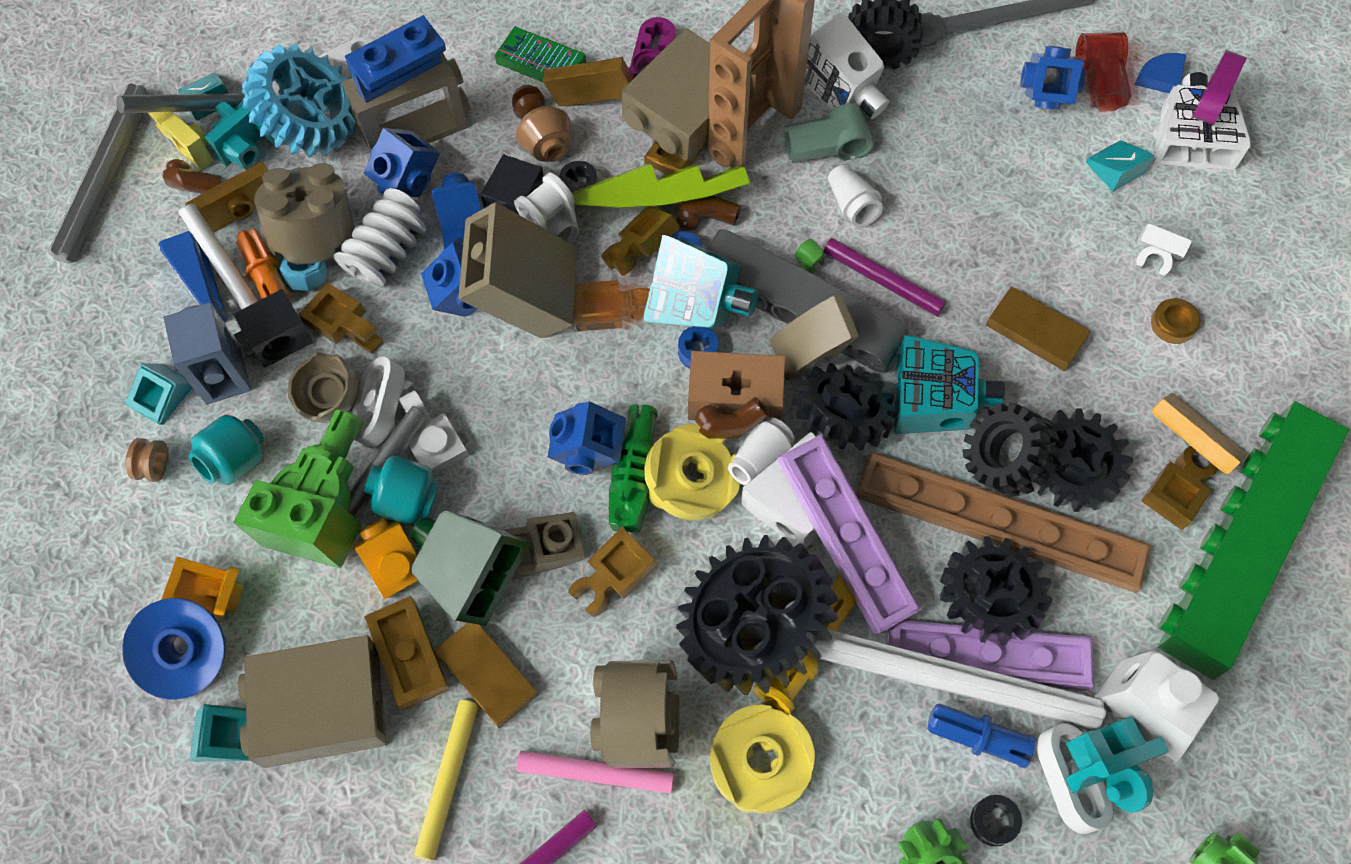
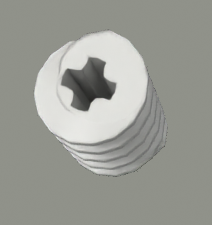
[334,188,427,287]

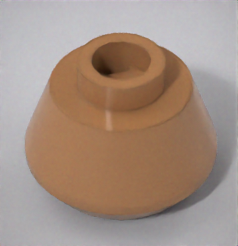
[516,106,571,162]

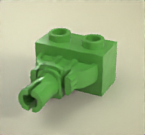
[233,410,363,569]

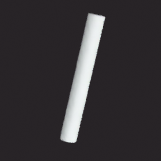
[179,204,258,309]

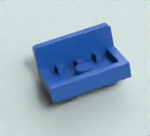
[345,15,446,103]

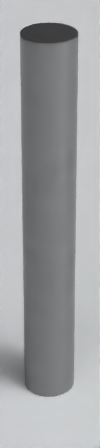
[117,93,245,113]
[348,405,428,517]

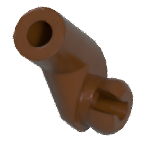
[162,159,222,194]
[676,195,741,229]

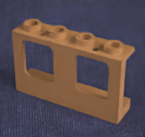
[708,0,815,168]

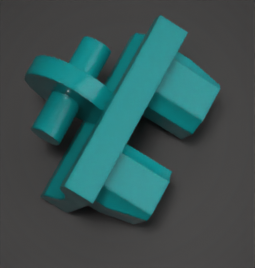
[205,101,275,170]
[1065,716,1169,813]

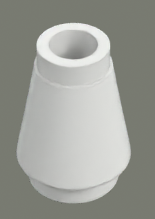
[828,165,883,227]
[728,417,795,485]

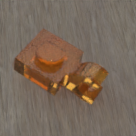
[574,280,650,331]

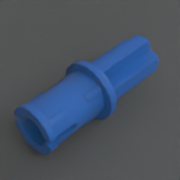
[927,704,1036,769]

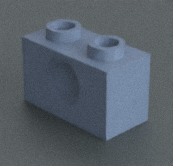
[163,303,251,405]

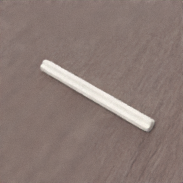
[815,629,1106,730]

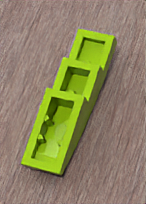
[572,164,750,208]

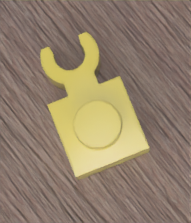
[148,112,214,171]

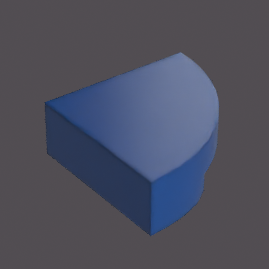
[1134,53,1187,94]

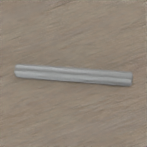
[48,83,150,263]

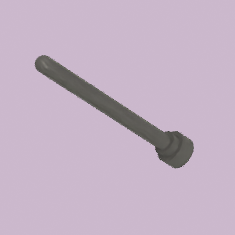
[921,0,1095,48]

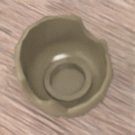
[288,352,359,423]

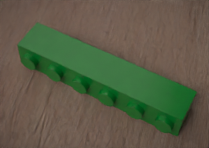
[1157,401,1350,680]

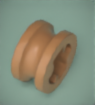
[126,438,169,482]

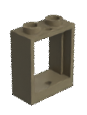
[341,53,471,153]

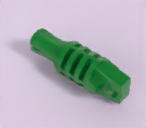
[609,404,658,533]

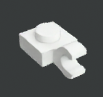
[399,390,469,474]

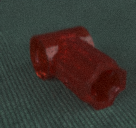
[1075,32,1132,112]

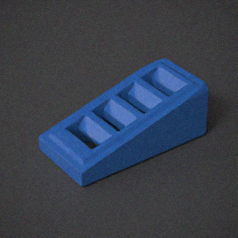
[158,231,228,323]

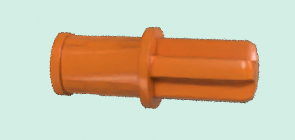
[236,229,292,302]

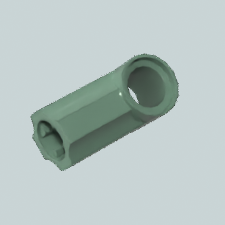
[784,103,874,163]

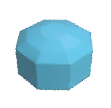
[280,258,328,291]

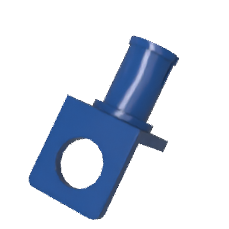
[432,172,482,249]

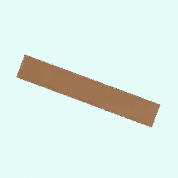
[856,451,1151,593]

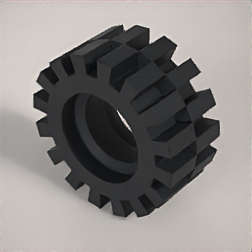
[848,0,922,70]
[962,402,1060,496]

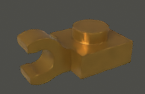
[298,282,383,354]

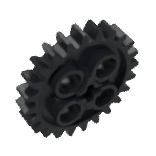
[676,535,838,695]

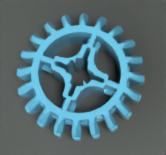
[242,43,357,158]

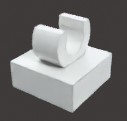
[1135,223,1192,276]

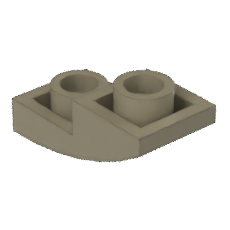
[769,294,859,381]
[504,512,585,580]

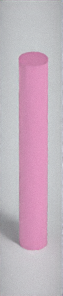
[517,751,674,794]

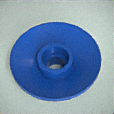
[122,598,226,700]

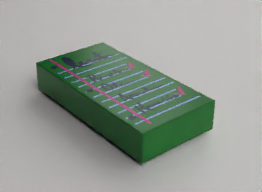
[495,26,586,82]

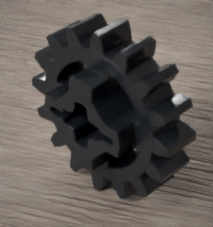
[793,363,898,451]
[1037,408,1133,512]
[940,536,1053,645]

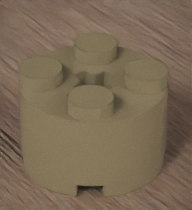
[254,163,355,264]
[590,660,680,768]

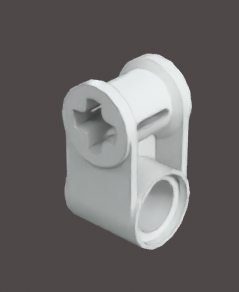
[514,173,579,244]

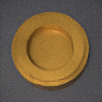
[1150,298,1201,344]

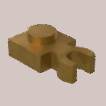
[601,206,680,276]
[1141,446,1218,530]
[568,527,659,617]

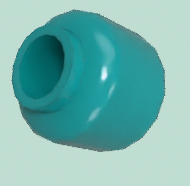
[188,415,264,485]
[364,456,440,525]

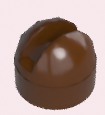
[512,85,546,120]

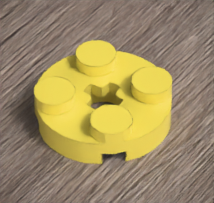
[644,424,740,521]
[710,704,815,814]

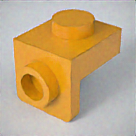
[354,518,418,600]
[161,556,244,622]

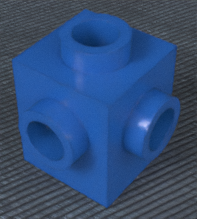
[1020,46,1086,109]
[363,128,440,197]
[421,242,478,317]
[547,401,626,475]

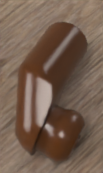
[695,397,769,439]

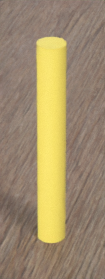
[414,700,479,861]

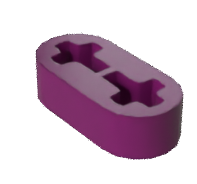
[1192,49,1247,126]

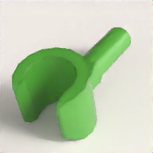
[795,239,824,273]

